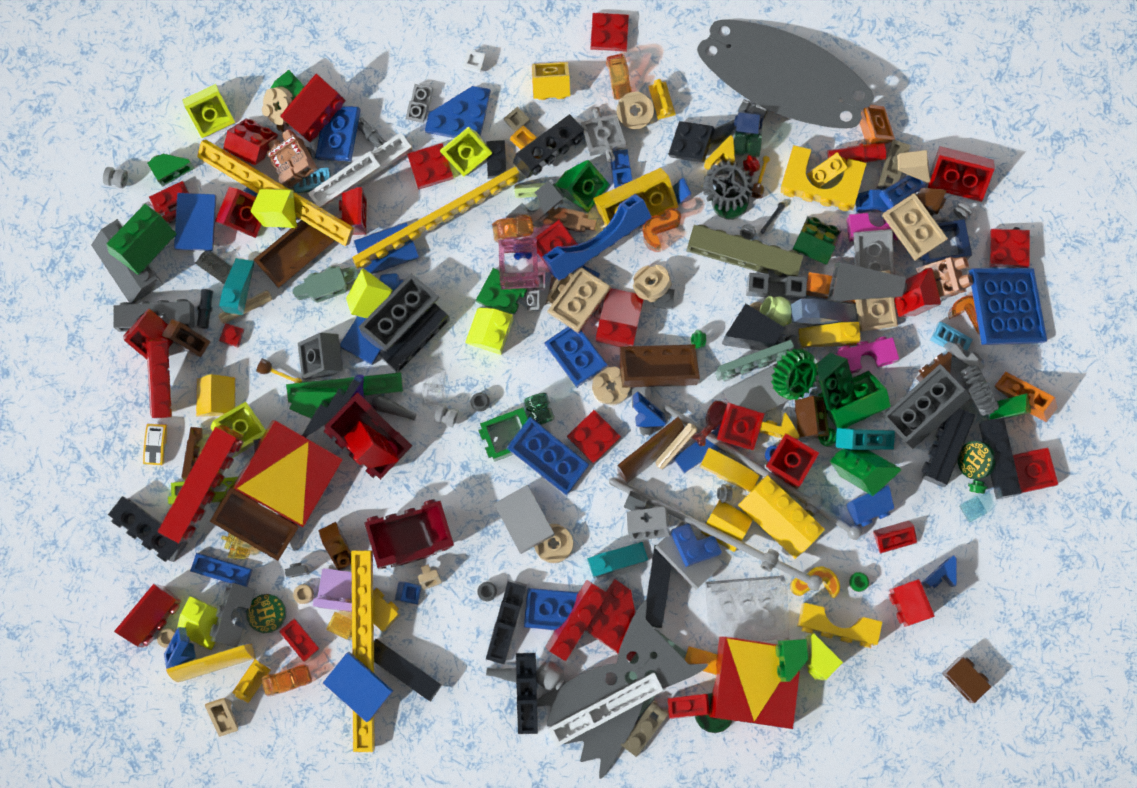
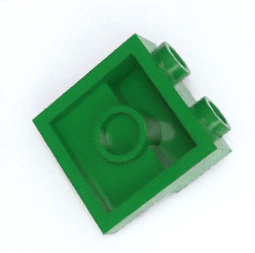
[476,268,528,315]

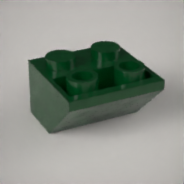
[792,216,842,265]
[817,352,855,411]

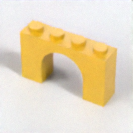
[780,145,866,211]

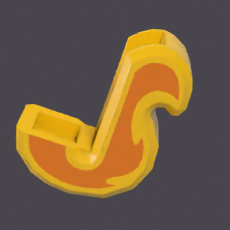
[790,566,840,598]

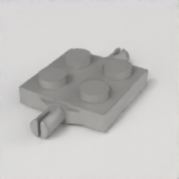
[581,107,626,162]

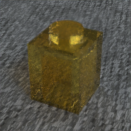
[326,612,352,641]

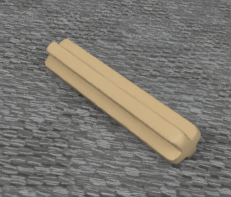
[218,290,272,324]
[655,423,697,470]

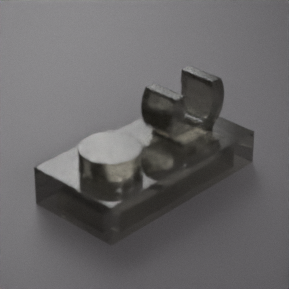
[195,251,232,284]

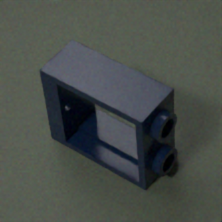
[919,219,972,266]

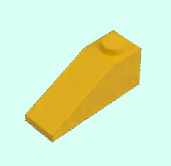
[798,322,860,348]

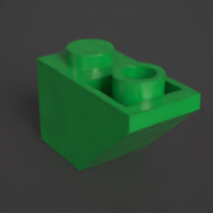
[775,639,808,682]

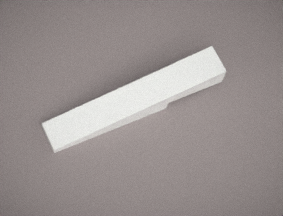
[308,132,412,208]
[547,673,664,747]

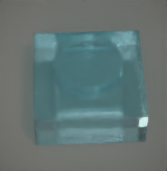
[959,496,987,523]

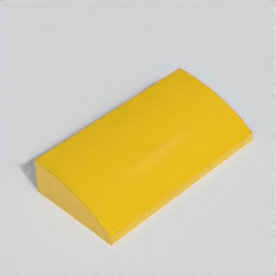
[166,643,256,683]

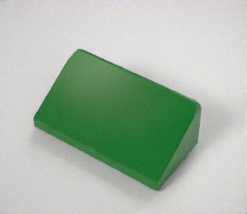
[989,394,1031,420]

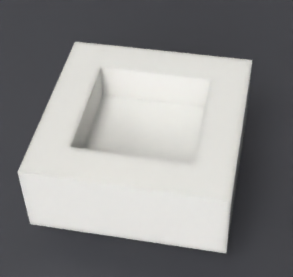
[463,50,486,73]

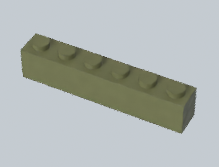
[686,224,803,277]

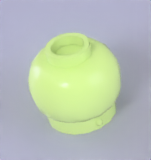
[759,296,792,327]

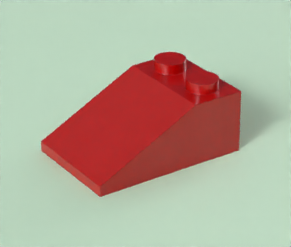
[596,288,644,347]

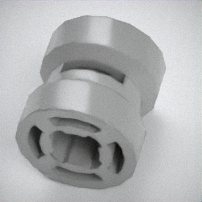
[103,166,128,189]
[434,404,459,428]

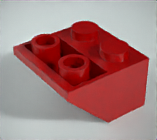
[223,118,278,166]
[123,308,173,360]

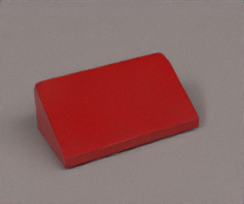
[873,521,917,554]

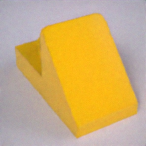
[704,135,735,170]
[759,413,799,440]

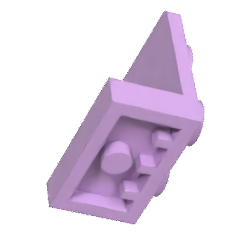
[313,568,352,612]

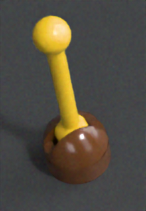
[751,156,770,199]
[256,358,302,383]

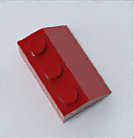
[280,74,346,143]
[927,146,995,202]
[114,584,181,648]

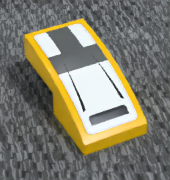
[143,423,167,465]

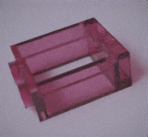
[498,237,539,289]

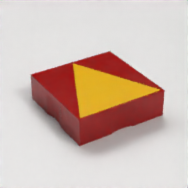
[232,420,343,527]
[709,636,800,729]

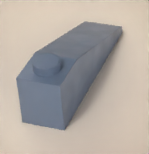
[791,299,858,324]

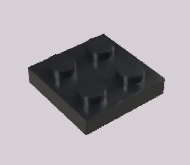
[668,121,715,163]

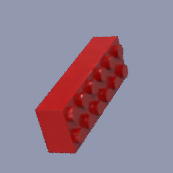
[158,425,244,543]

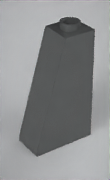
[827,262,907,302]

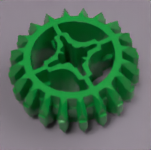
[771,348,818,400]

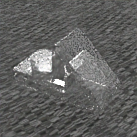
[422,367,446,407]

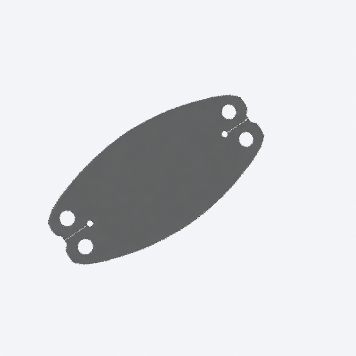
[697,20,874,129]

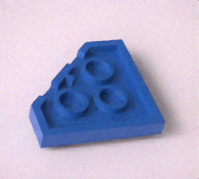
[425,86,491,138]

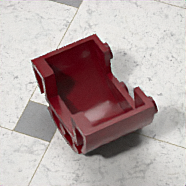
[323,392,413,480]
[364,499,454,569]

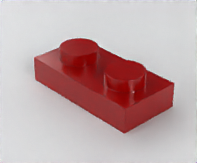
[279,618,320,662]
[668,694,710,719]

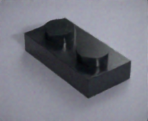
[486,140,506,179]

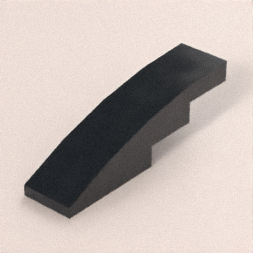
[302,376,362,438]
[646,545,671,628]
[486,579,527,665]
[374,639,442,702]
[516,653,538,734]

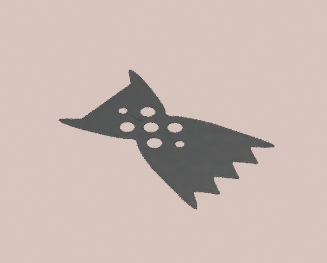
[537,600,708,779]

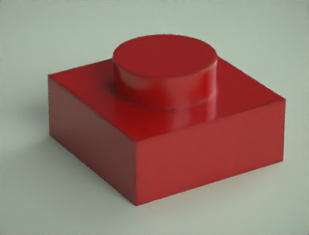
[219,323,245,348]

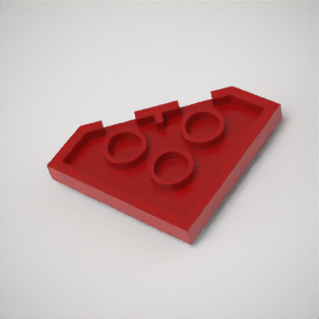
[585,579,637,662]

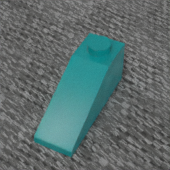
[219,258,255,315]
[836,428,895,450]
[587,542,648,579]

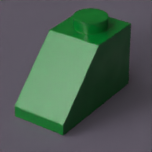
[147,153,195,187]

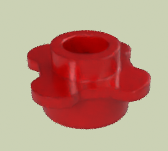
[743,155,760,177]

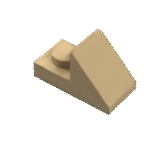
[205,698,238,737]

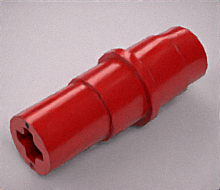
[827,143,886,164]

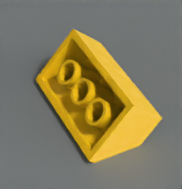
[594,167,679,227]
[738,475,825,559]

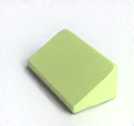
[514,183,545,198]

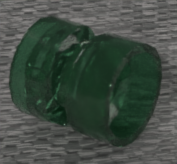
[734,131,762,157]
[523,393,555,425]

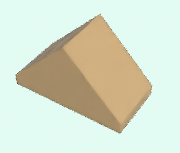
[897,150,930,183]

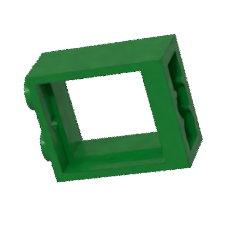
[478,407,528,462]

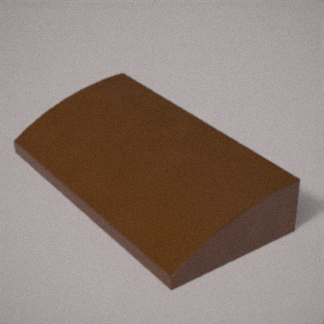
[254,220,336,288]
[620,344,700,388]
[617,417,685,484]
[209,487,299,561]

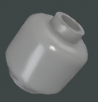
[536,661,564,691]

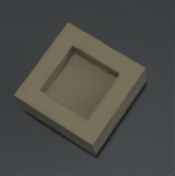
[504,106,530,132]

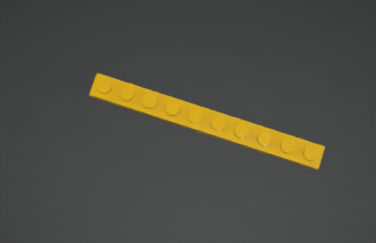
[197,139,355,246]
[352,166,519,269]
[351,550,375,752]

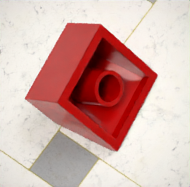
[215,187,262,238]
[339,187,367,235]
[894,268,941,317]
[344,421,399,468]
[766,433,819,489]
[889,579,935,627]

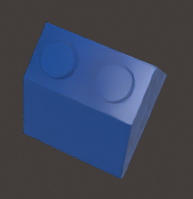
[846,485,894,527]

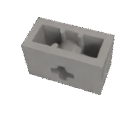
[627,506,670,542]

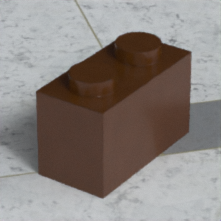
[162,319,211,358]
[795,396,829,439]
[942,657,991,703]

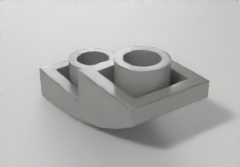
[405,84,433,123]
[527,272,551,311]
[943,341,984,369]

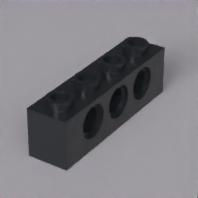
[513,114,585,178]
[108,496,188,562]

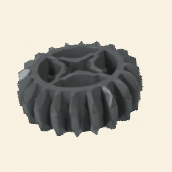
[702,160,754,211]
[960,364,999,416]

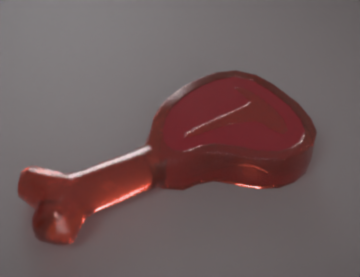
[692,400,727,446]

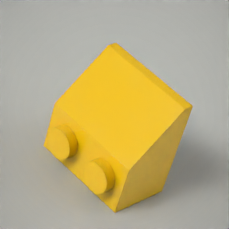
[531,62,570,100]

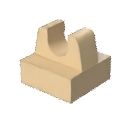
[418,564,442,590]

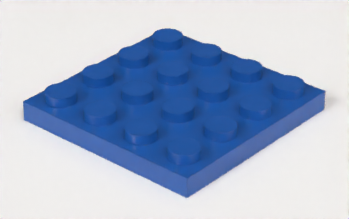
[969,268,1047,345]

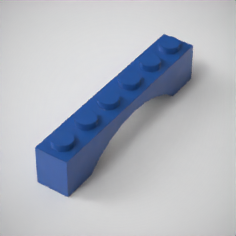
[542,194,652,280]

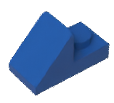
[633,391,666,427]
[921,555,957,589]
[164,627,196,669]

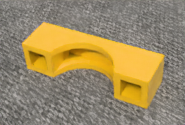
[797,603,882,648]

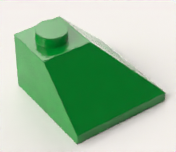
[556,160,610,213]

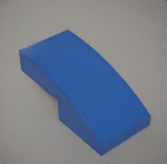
[610,149,632,189]

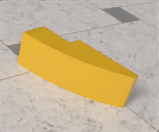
[700,448,760,492]

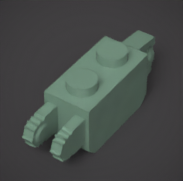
[292,266,358,303]

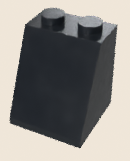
[722,303,785,351]

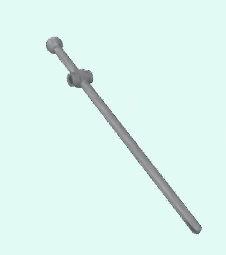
[664,405,863,540]
[609,478,822,591]

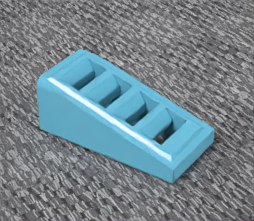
[293,167,331,193]
[929,321,973,351]

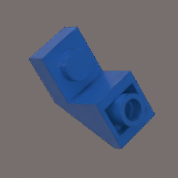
[856,190,889,214]

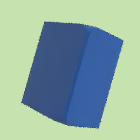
[672,178,691,205]
[395,581,422,605]

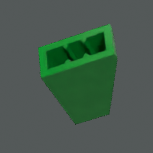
[288,388,347,425]

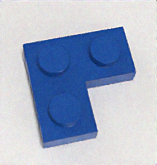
[670,524,722,567]

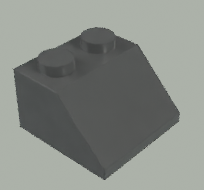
[298,333,343,380]

